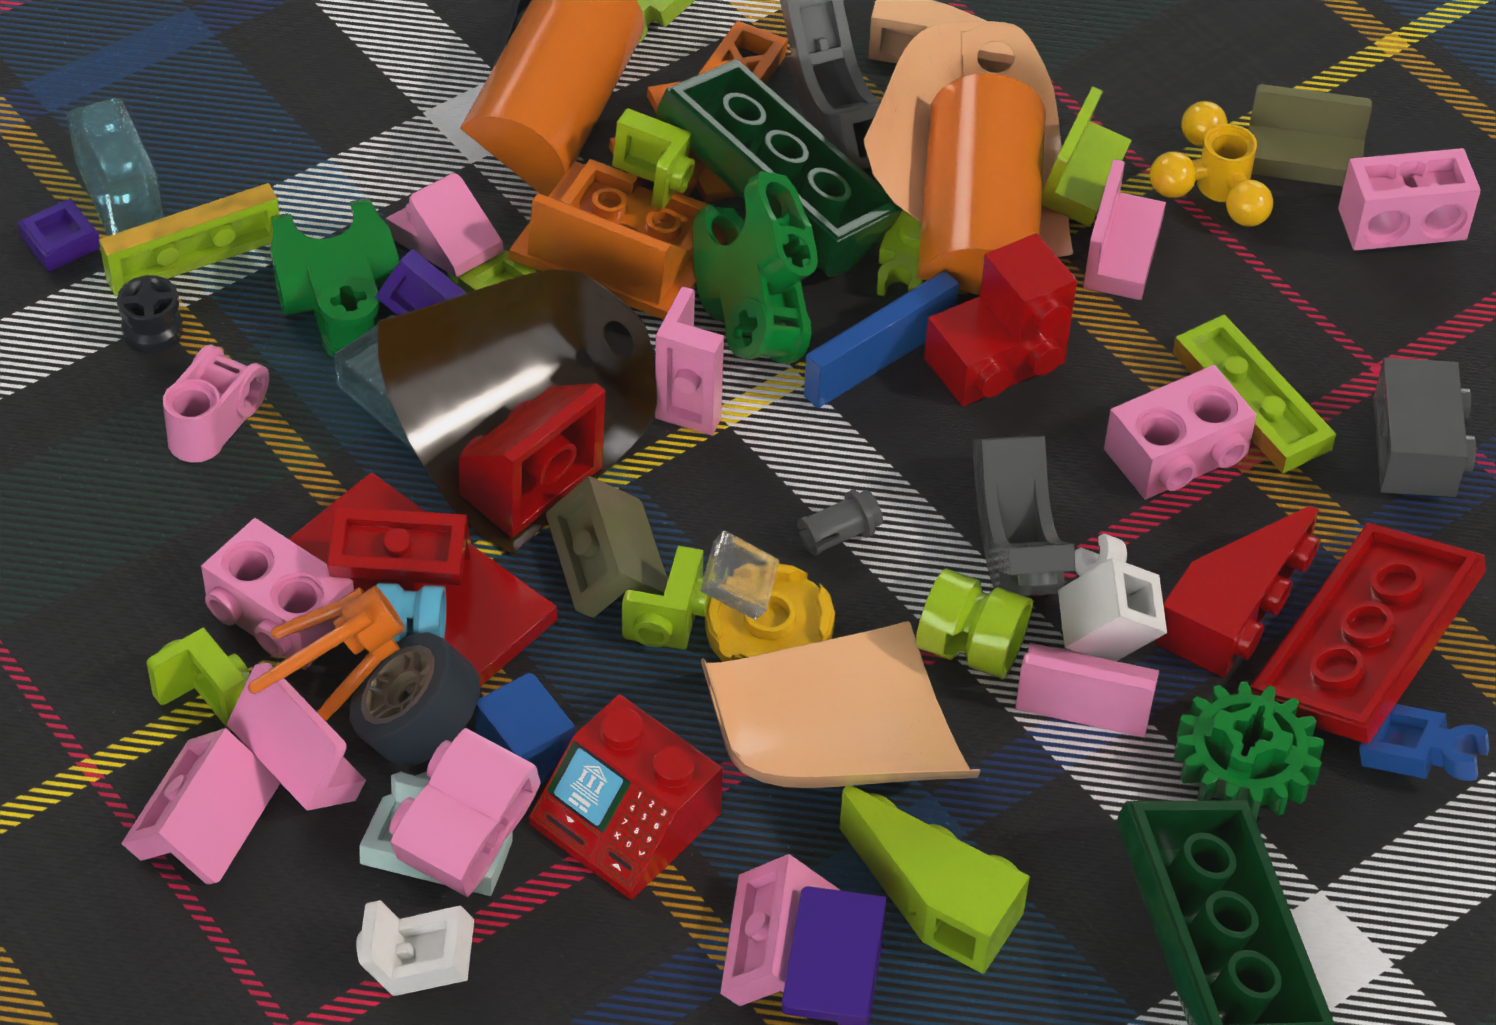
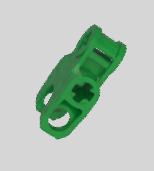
[692,171,818,364]
[270,198,399,363]

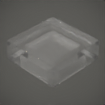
[700,531,779,620]

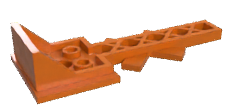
[508,20,788,320]

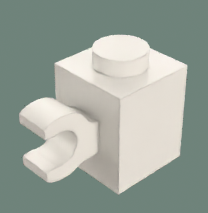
[1058,533,1167,661]

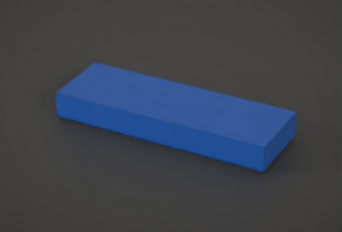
[804,271,959,409]

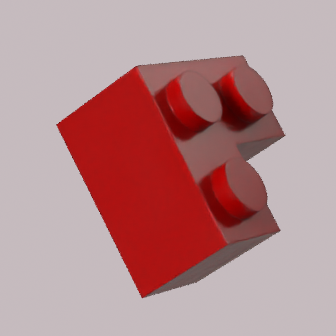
[924,233,1077,407]

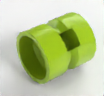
[916,568,1033,679]

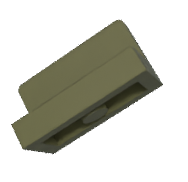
[1248,84,1372,187]
[545,476,668,618]

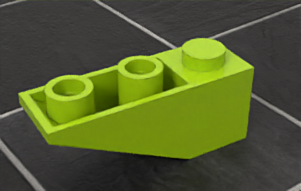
[839,786,1030,974]

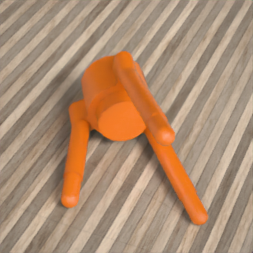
[248,586,405,721]

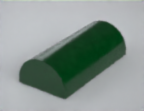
[656,59,903,277]
[1117,800,1335,1025]

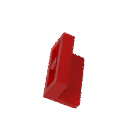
[327,506,471,585]

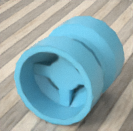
[377,583,446,642]

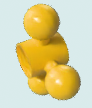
[1150,101,1273,227]

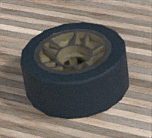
[350,632,480,766]

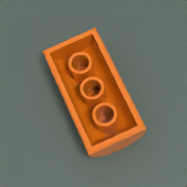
[460,0,644,196]
[917,73,1046,295]

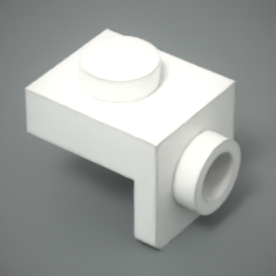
[356,900,474,996]

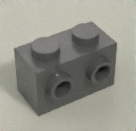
[1373,357,1476,497]

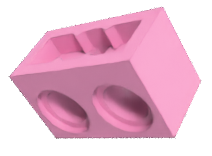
[1338,148,1481,251]
[1104,365,1257,500]
[201,518,354,670]

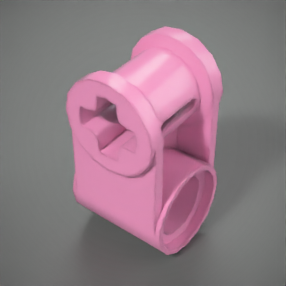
[163,344,269,462]

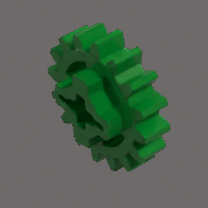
[1174,682,1324,820]

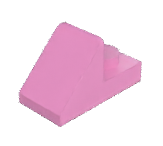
[385,173,505,277]

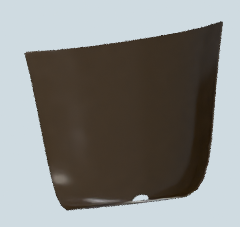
[377,269,657,554]

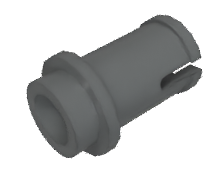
[797,489,883,557]

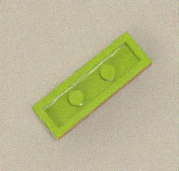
[99,183,280,296]
[1173,314,1336,474]

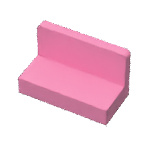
[1083,159,1166,300]
[655,286,724,436]
[1015,643,1159,738]
[226,663,366,811]
[121,728,280,884]
[720,854,841,1006]

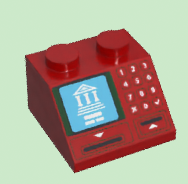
[529,694,723,900]

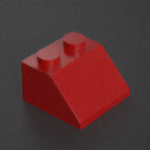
[459,383,606,538]

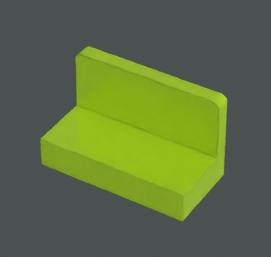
[1041,86,1132,227]

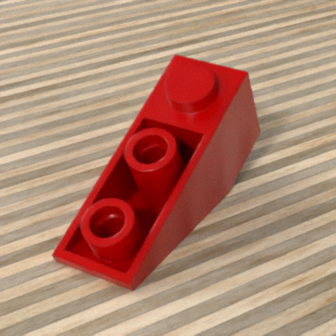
[1155,505,1321,678]

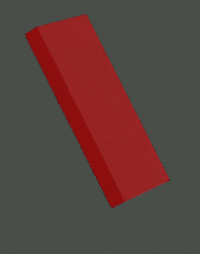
[289,472,557,687]
[1250,522,1486,745]

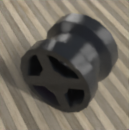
[117,275,183,353]

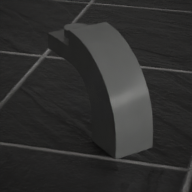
[780,0,896,170]
[972,435,1076,596]

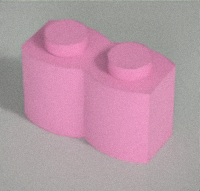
[389,728,541,897]

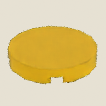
[705,562,835,662]

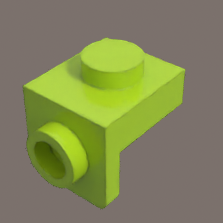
[612,108,695,209]
[622,546,713,650]
[147,627,250,731]

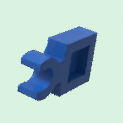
[1359,704,1490,781]

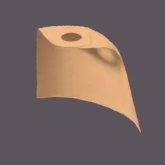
[864,21,1073,257]
[701,621,981,788]

